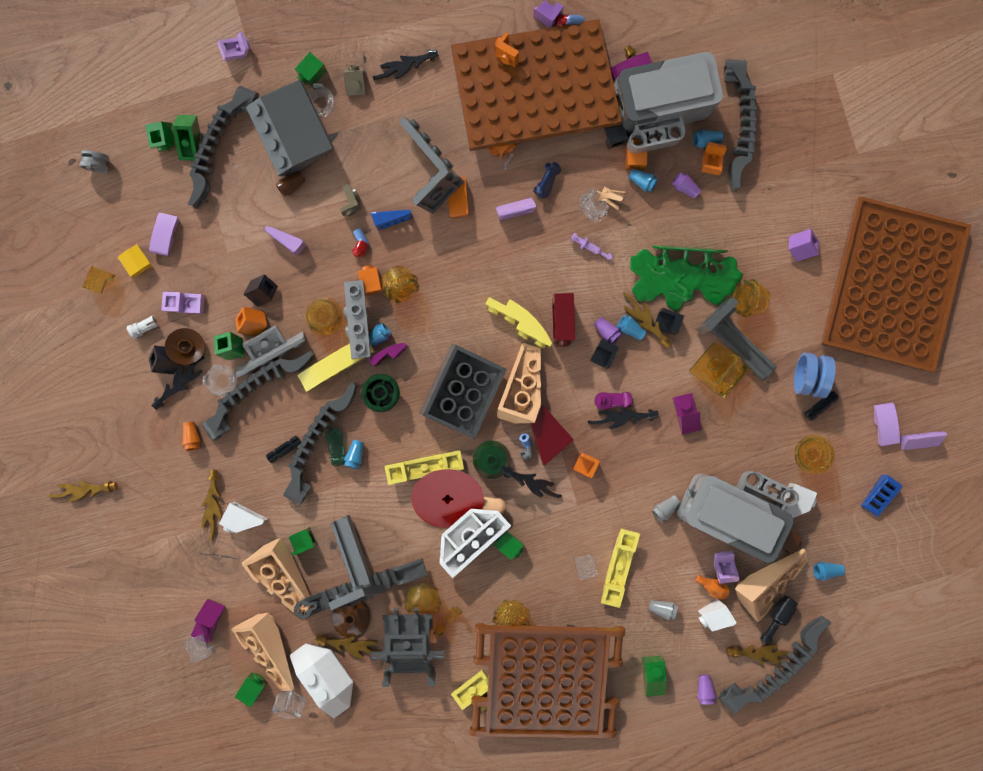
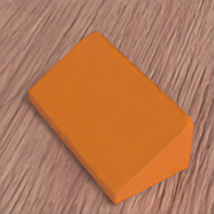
[448,177,469,218]

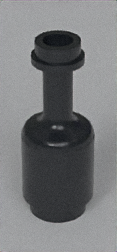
[760,595,798,645]

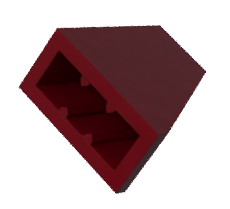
[530,405,574,465]

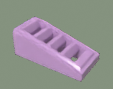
[264,226,307,256]

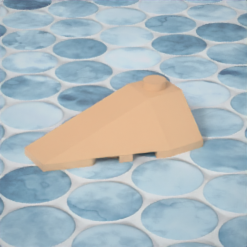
[497,343,541,424]
[242,538,311,612]
[735,549,808,622]
[231,613,294,691]

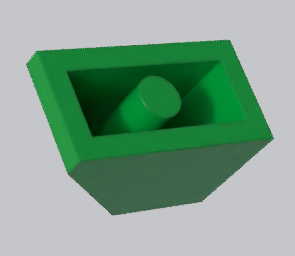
[172,115,200,161]
[642,655,667,697]

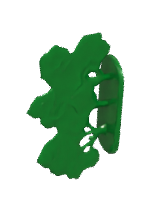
[630,245,744,312]

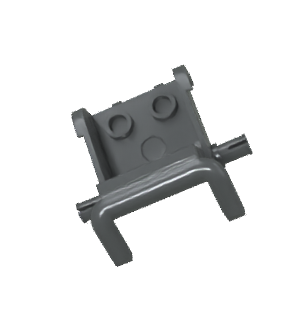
[370,607,444,687]

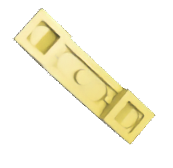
[385,450,464,485]
[601,528,640,608]

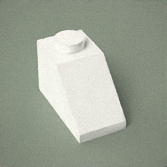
[784,483,817,518]
[219,502,268,533]
[698,599,736,631]

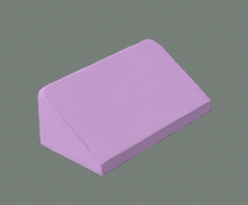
[496,198,536,221]
[900,431,947,450]

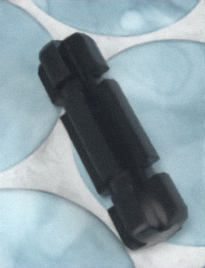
[804,391,839,421]
[266,436,302,463]

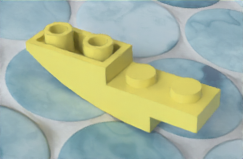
[485,297,552,349]

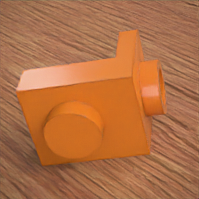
[495,32,519,67]
[701,142,727,176]
[488,143,517,159]

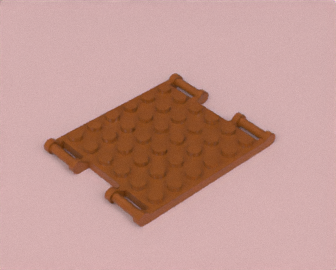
[470,623,626,738]

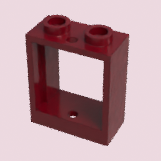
[552,293,575,347]

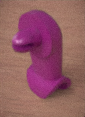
[594,392,632,409]

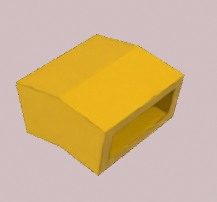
[117,244,152,277]

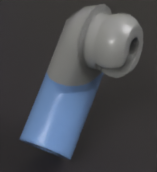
[519,433,534,461]

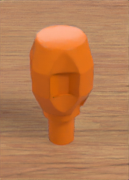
[696,575,730,600]

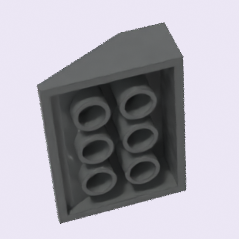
[246,80,334,177]
[420,344,507,439]

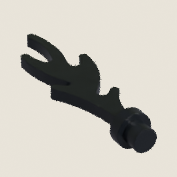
[372,49,439,80]
[151,356,205,410]
[588,408,659,429]
[500,466,562,498]

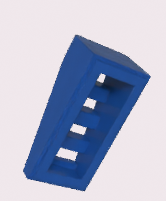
[371,210,413,230]
[861,474,903,517]

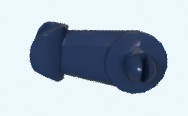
[533,162,561,199]

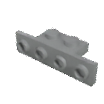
[344,280,371,359]
[236,325,306,377]

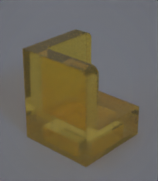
[82,266,116,294]

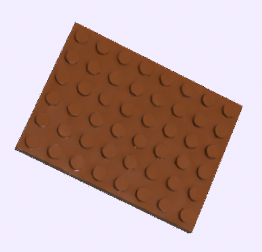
[451,19,622,151]
[821,196,971,373]

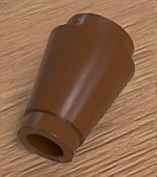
[276,172,305,197]

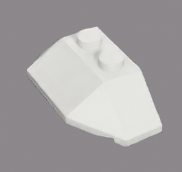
[440,509,511,578]
[290,643,354,718]

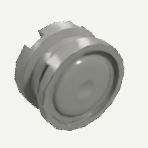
[79,150,109,173]

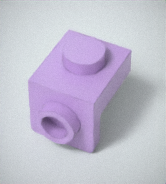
[217,32,250,61]
[714,551,739,584]

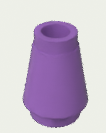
[672,172,701,199]
[594,317,622,344]
[697,675,717,704]

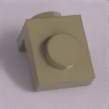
[343,65,366,96]
[340,184,361,216]

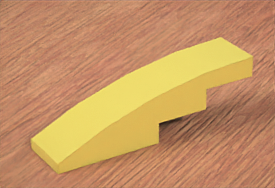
[297,344,375,392]

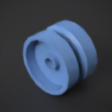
[793,352,836,398]

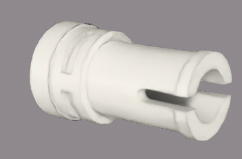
[127,316,158,340]

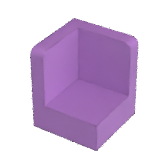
[533,0,564,28]
[789,229,819,261]

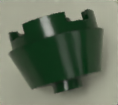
[361,374,400,412]
[473,441,511,479]

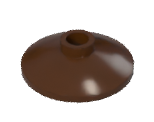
[165,328,205,365]
[332,602,370,637]

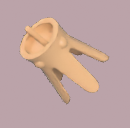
[596,186,626,210]

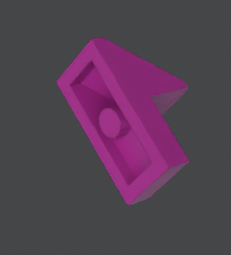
[672,393,701,435]
[191,599,225,643]

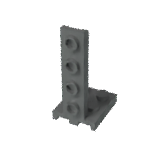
[400,117,465,214]
[695,297,777,382]
[329,515,386,610]

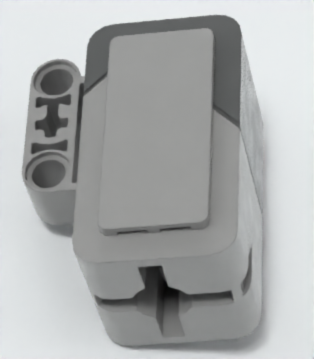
[614,52,723,153]
[677,471,799,563]

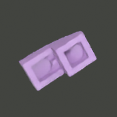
[149,213,179,256]
[161,292,205,314]
[874,402,900,446]

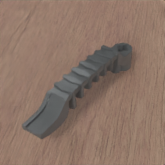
[723,59,757,192]
[188,86,259,209]
[202,351,315,441]
[283,382,358,506]
[294,558,428,619]
[718,616,831,714]

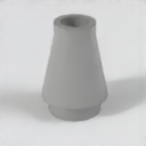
[652,495,681,523]
[648,600,678,621]

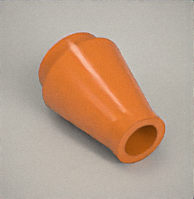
[182,422,202,451]

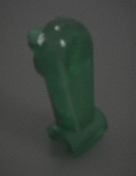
[325,428,345,466]

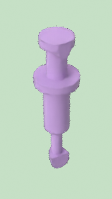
[570,233,612,260]

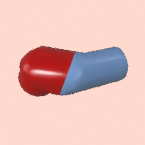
[555,14,584,27]
[352,228,369,257]

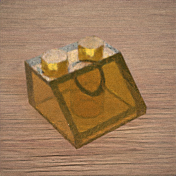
[689,342,749,398]

